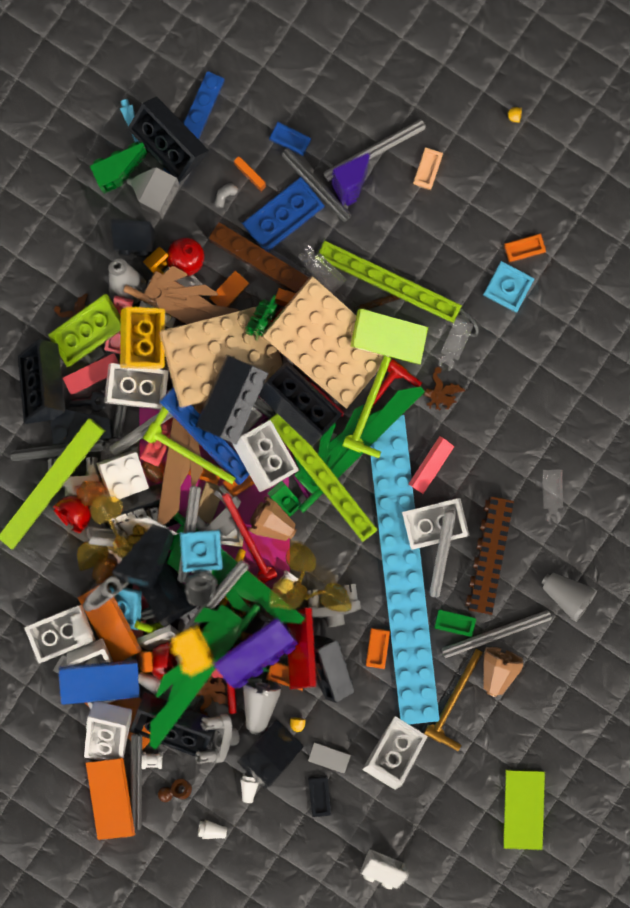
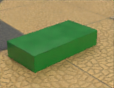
[434,609,476,637]

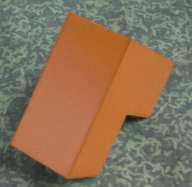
[275,288,296,307]

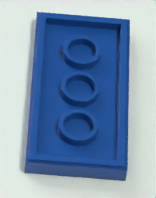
[242,177,325,252]
[59,660,139,705]

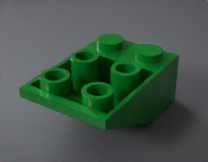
[90,142,148,194]

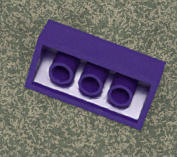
[332,153,370,206]
[213,618,298,688]

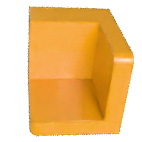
[143,246,168,274]

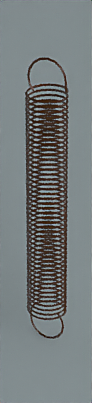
[354,294,401,312]

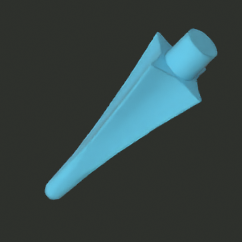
[120,99,140,144]

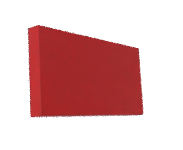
[286,608,316,689]

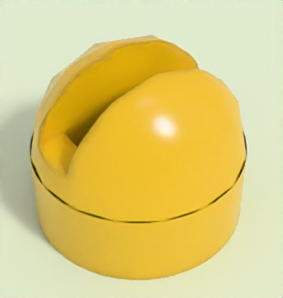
[508,107,522,123]
[290,717,306,732]

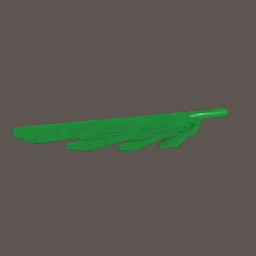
[294,387,425,513]
[168,512,305,623]
[150,603,260,749]

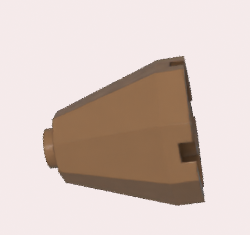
[247,496,297,541]
[484,647,524,697]

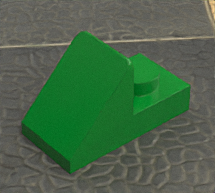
[267,481,302,517]

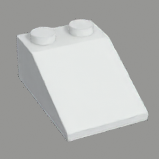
[402,498,470,550]
[67,638,115,710]
[84,701,132,761]
[362,716,428,790]
[361,849,408,889]

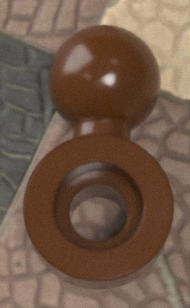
[158,779,192,802]

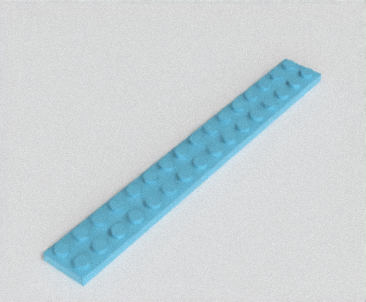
[370,415,439,724]

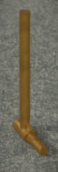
[423,649,483,751]

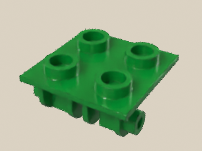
[245,295,277,341]

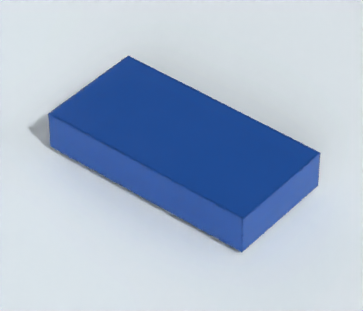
[269,122,311,156]

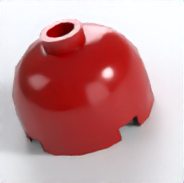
[166,237,205,277]
[53,496,91,534]
[151,642,177,680]

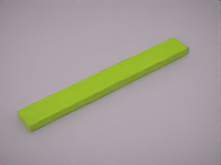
[316,240,462,324]
[267,413,378,542]
[0,418,105,550]

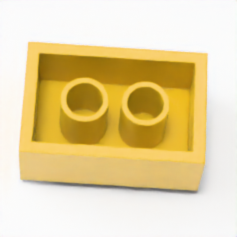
[120,307,165,370]
[171,624,215,676]

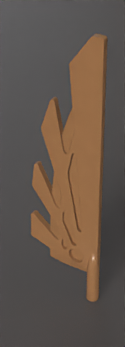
[123,266,239,324]
[157,401,206,526]

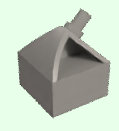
[127,168,180,219]

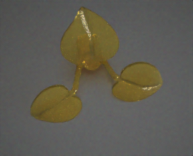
[77,495,148,571]
[270,543,352,612]

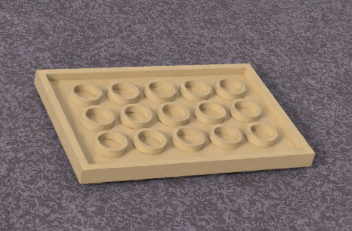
[261,276,384,409]
[159,307,283,408]

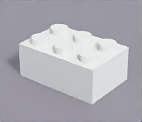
[104,363,169,410]
[232,420,299,492]
[24,605,96,663]

